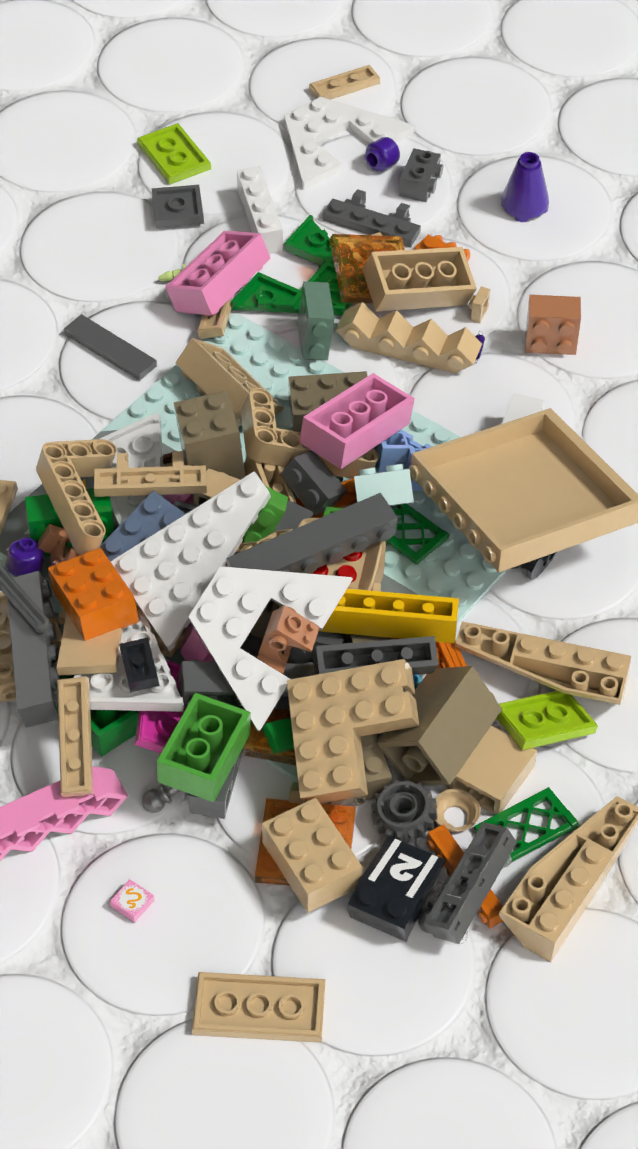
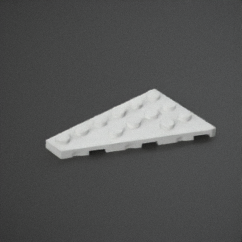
[74,602,184,712]

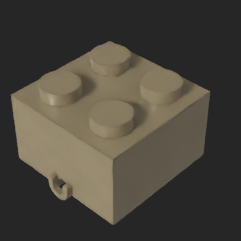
[328,734,392,807]

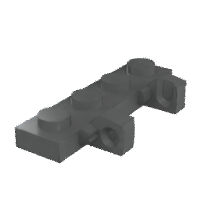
[323,189,421,248]

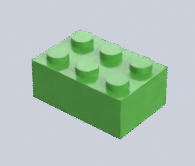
[157,693,251,802]

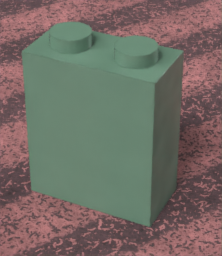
[297,281,335,360]

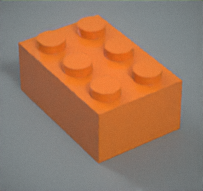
[48,548,139,641]

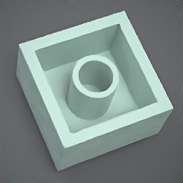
[354,464,414,505]

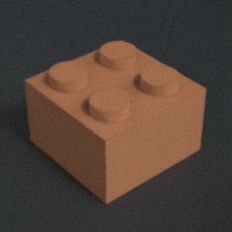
[525,294,581,355]

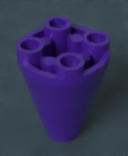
[501,152,549,222]

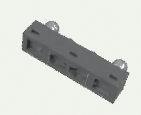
[424,822,517,944]

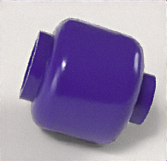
[365,137,400,171]
[6,538,45,577]

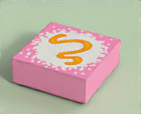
[110,879,154,922]

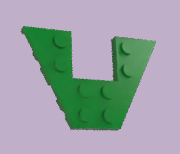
[231,215,368,316]

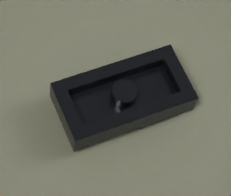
[119,637,160,693]

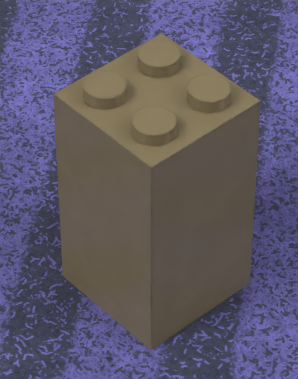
[173,390,245,495]
[377,666,502,785]

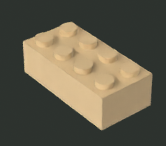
[362,247,477,311]

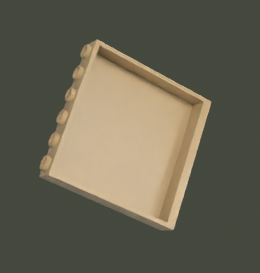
[409,408,638,573]

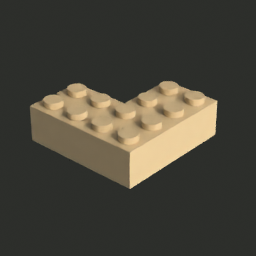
[287,659,419,803]

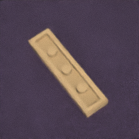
[57,676,93,798]

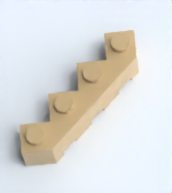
[336,302,482,373]

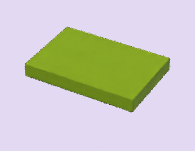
[137,123,211,185]
[497,691,598,750]

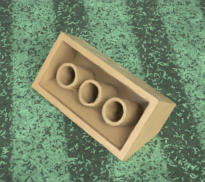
[175,338,284,427]

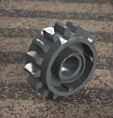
[371,779,438,843]

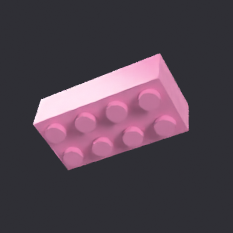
[165,231,271,316]
[299,373,415,469]

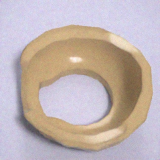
[434,789,481,832]

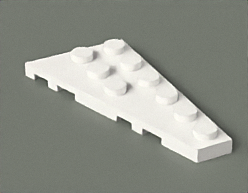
[100,412,164,526]

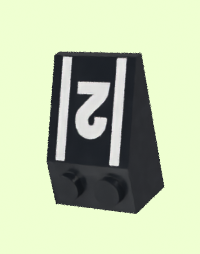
[347,835,445,942]

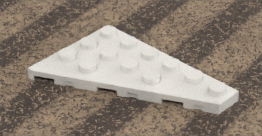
[111,471,271,651]

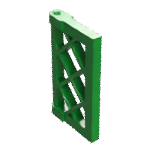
[385,503,450,565]
[474,787,579,868]

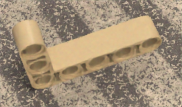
[241,388,379,479]
[36,439,117,555]

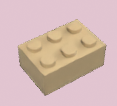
[262,797,363,913]

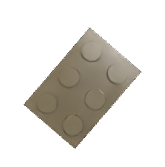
[288,371,367,432]

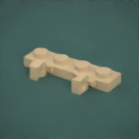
[94,451,207,497]

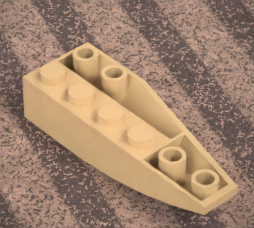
[455,621,632,705]
[499,796,638,962]

